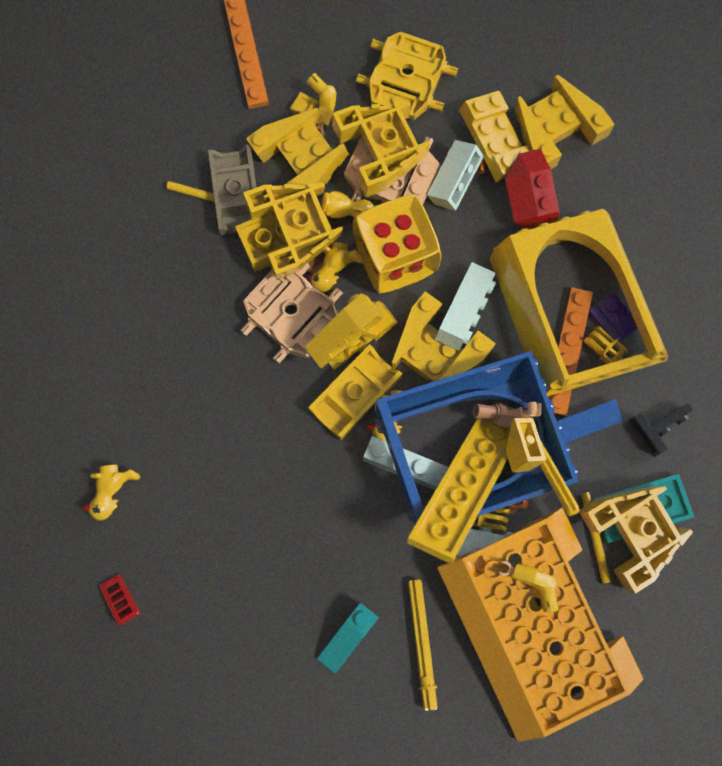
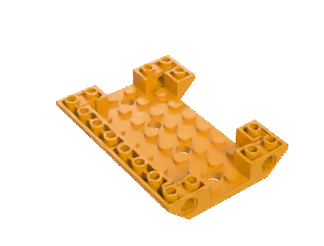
[437,508,643,742]

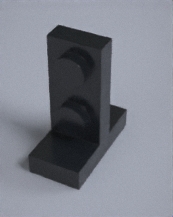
[629,403,693,457]

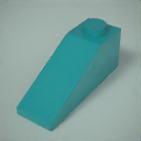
[317,603,379,673]

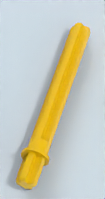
[540,440,579,516]
[408,579,437,711]

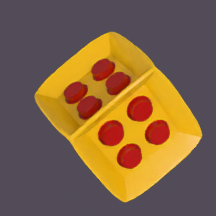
[353,195,442,293]

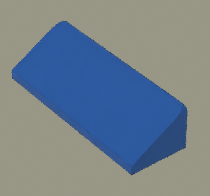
[559,399,622,443]

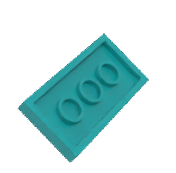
[592,474,694,544]

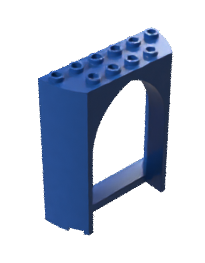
[375,351,578,525]

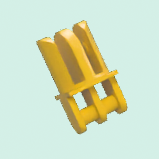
[583,325,628,364]
[472,508,510,532]

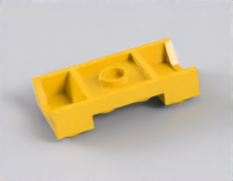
[459,91,531,182]
[308,344,402,441]

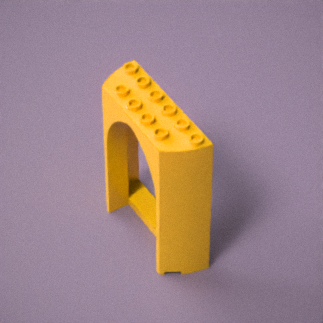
[489,209,668,397]

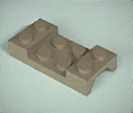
[208,144,257,235]

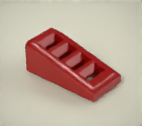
[99,574,142,626]

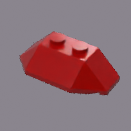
[505,149,559,230]

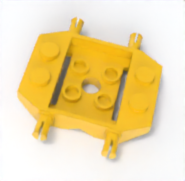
[356,32,458,120]

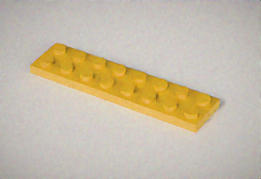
[407,418,510,564]

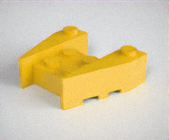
[514,75,615,169]
[332,102,430,197]
[246,108,349,197]
[243,183,343,280]
[392,291,496,383]
[305,293,398,370]
[579,485,693,594]

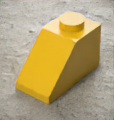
[506,418,546,472]

